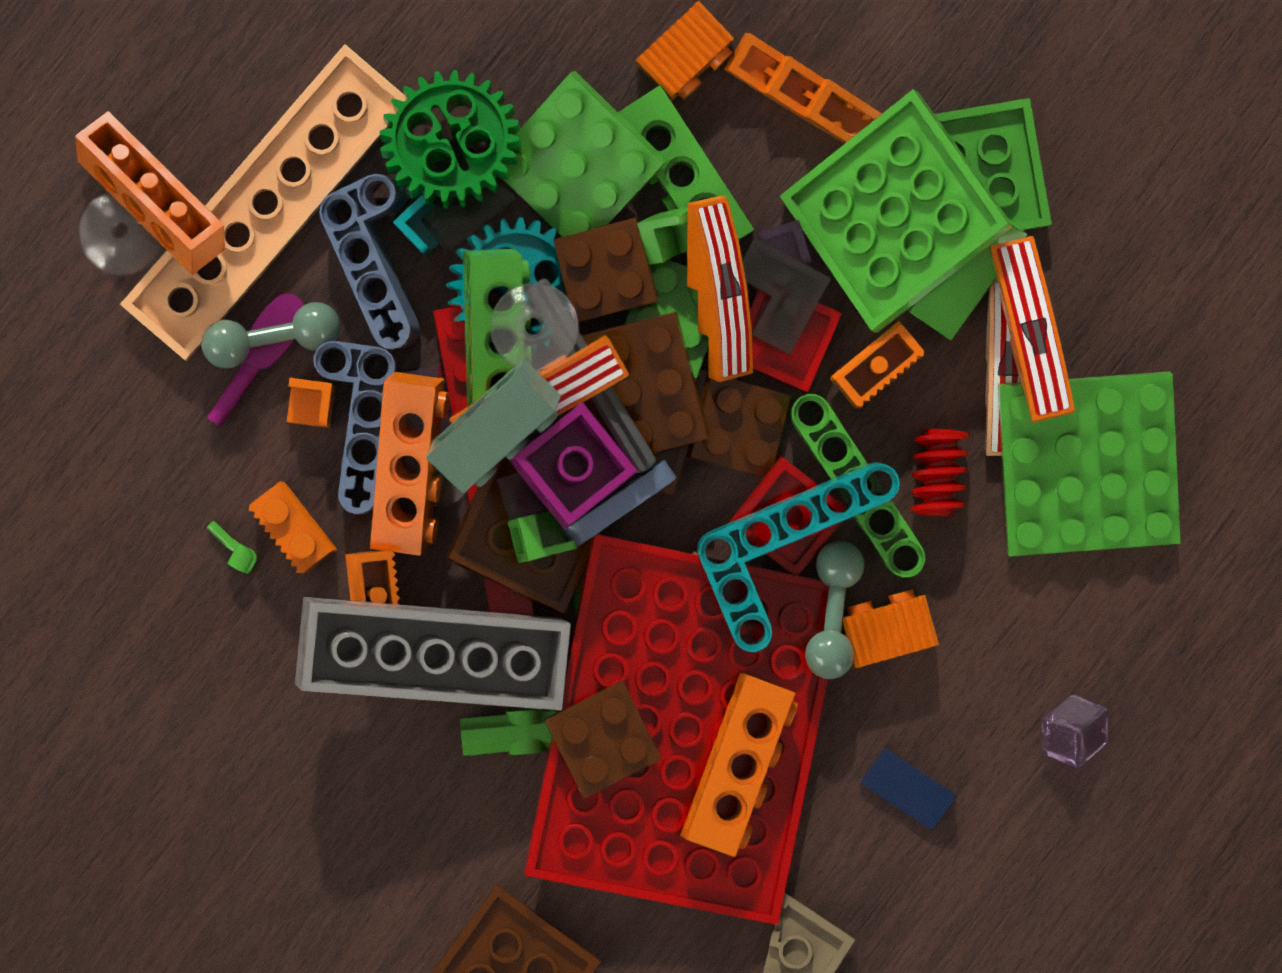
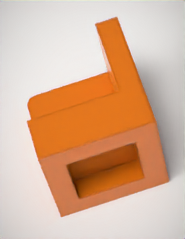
[287,378,336,428]

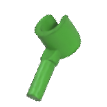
[207,521,257,574]

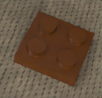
[553,217,660,325]
[686,373,791,478]
[544,680,662,798]

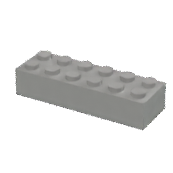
[295,597,571,710]

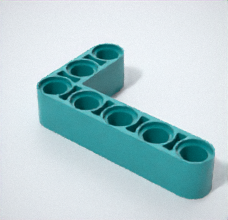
[697,462,900,652]

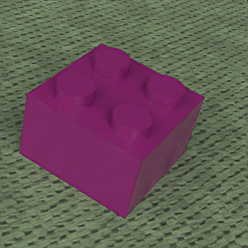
[510,402,637,530]

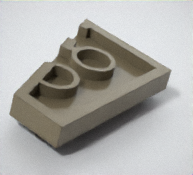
[763,892,856,973]

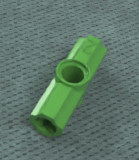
[460,708,557,756]

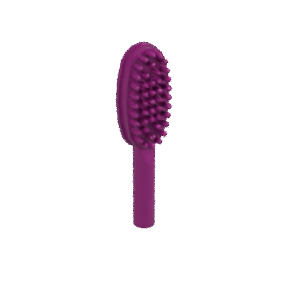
[207,294,304,427]

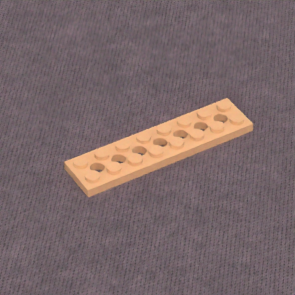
[120,44,406,361]

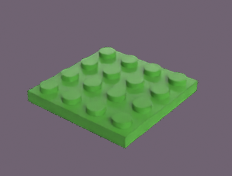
[780,89,1014,333]
[998,371,1181,556]

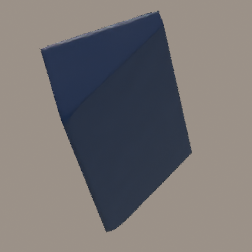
[860,747,957,830]

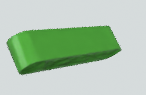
[790,394,925,577]

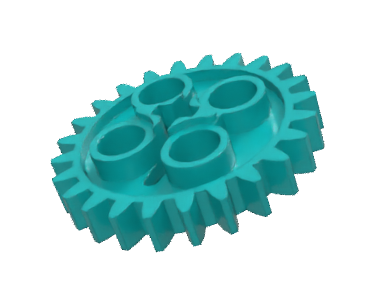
[446,217,577,356]

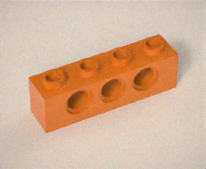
[75,111,225,275]
[370,372,450,556]
[680,672,798,857]

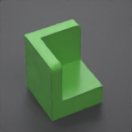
[637,207,688,265]
[507,511,577,563]

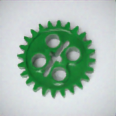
[380,70,521,209]

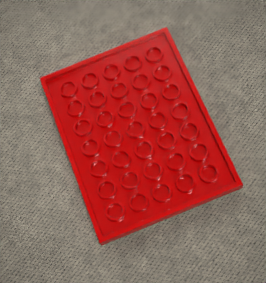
[523,534,847,925]

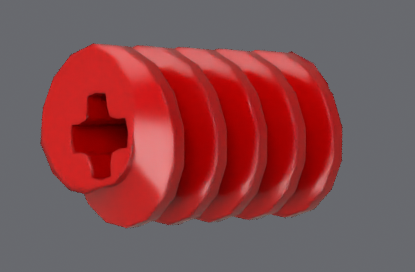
[910,429,969,518]

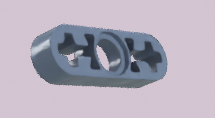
[561,459,676,546]

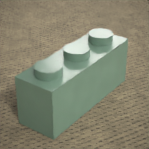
[425,358,561,494]

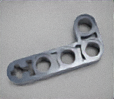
[319,174,420,349]
[313,341,398,515]

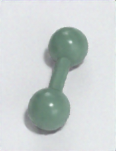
[201,302,340,369]
[805,541,865,679]

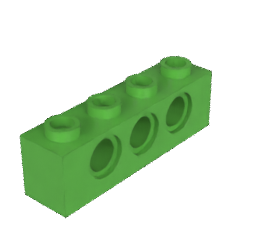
[618,85,754,243]
[463,249,532,407]

